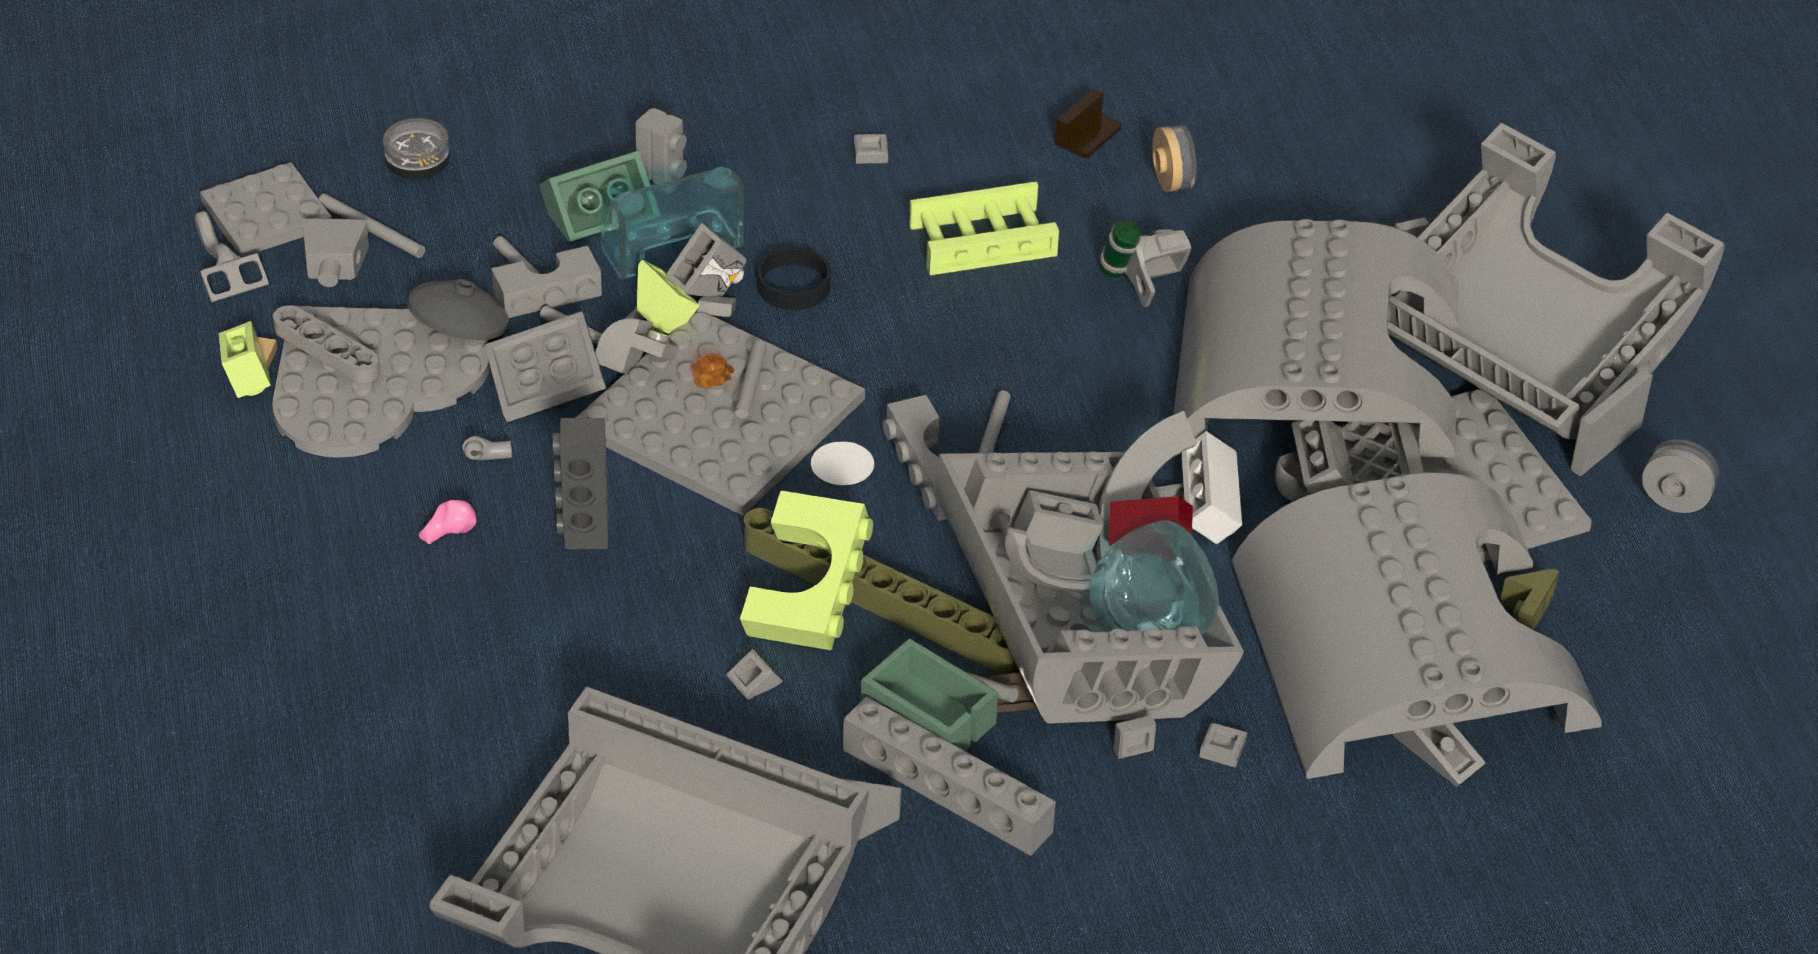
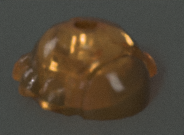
[691,353,734,388]

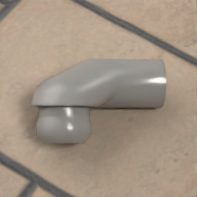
[463,435,512,461]

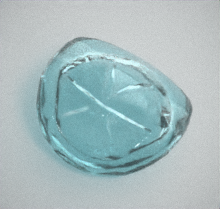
[1090,520,1219,635]

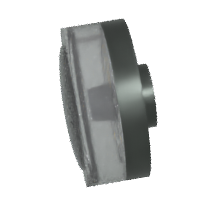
[383,118,450,178]

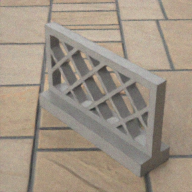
[1336,421,1425,484]

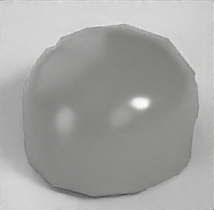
[1274,453,1311,502]

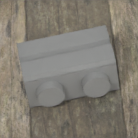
[635,108,687,188]

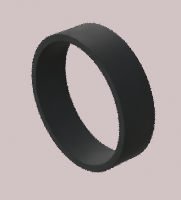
[757,247,831,310]

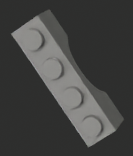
[883,395,947,521]

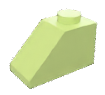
[637,260,700,334]
[218,321,271,398]

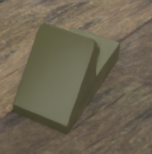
[1500,569,1559,630]

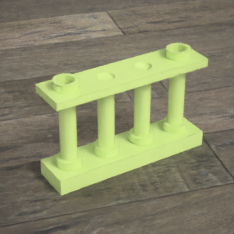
[909,182,1059,275]

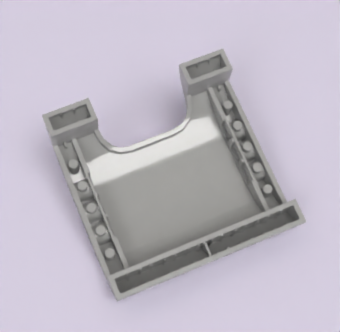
[1387,123,1724,440]
[1173,219,1459,457]
[1232,473,1602,779]
[430,687,869,954]

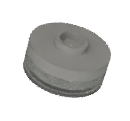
[1642,439,1719,513]

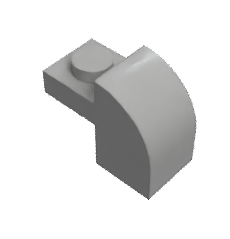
[595,319,678,373]

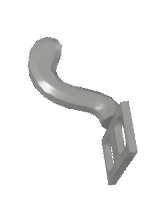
[195,211,269,303]

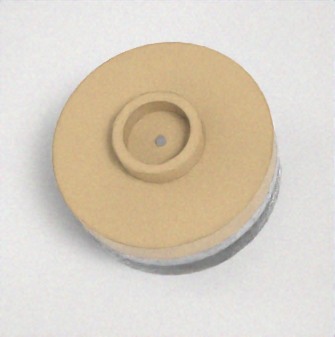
[1152,124,1197,192]

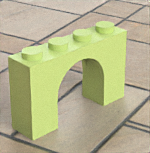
[740,491,873,650]

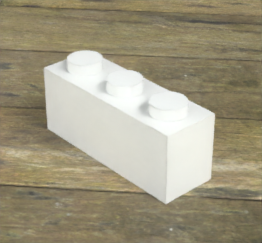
[1182,431,1242,544]

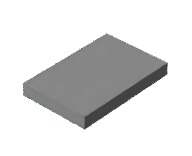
[1571,369,1653,476]

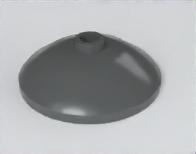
[407,279,509,340]

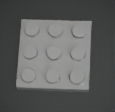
[200,162,332,257]
[485,311,606,422]

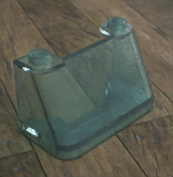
[601,167,744,279]

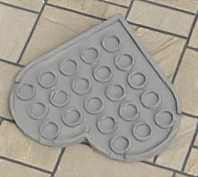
[272,306,490,458]

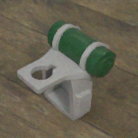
[1099,220,1191,307]

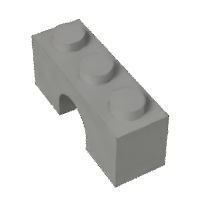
[491,246,602,318]

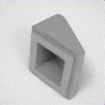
[725,649,783,700]

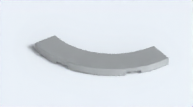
[1096,411,1198,591]

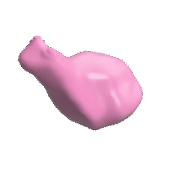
[419,500,477,544]

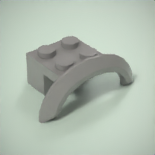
[1005,490,1145,592]

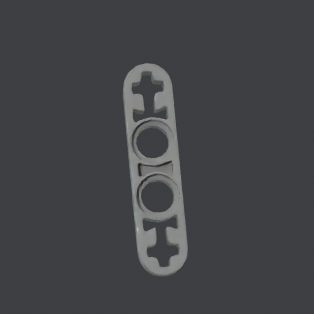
[273,305,380,383]

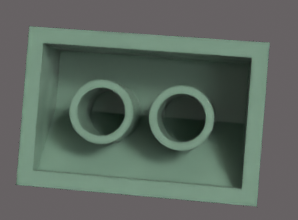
[539,151,660,242]

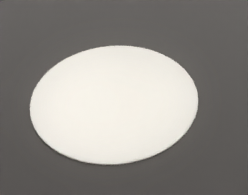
[811,442,874,485]

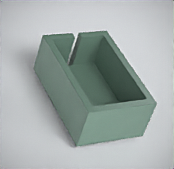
[861,638,998,751]

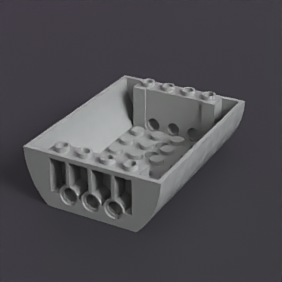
[935,452,1244,724]

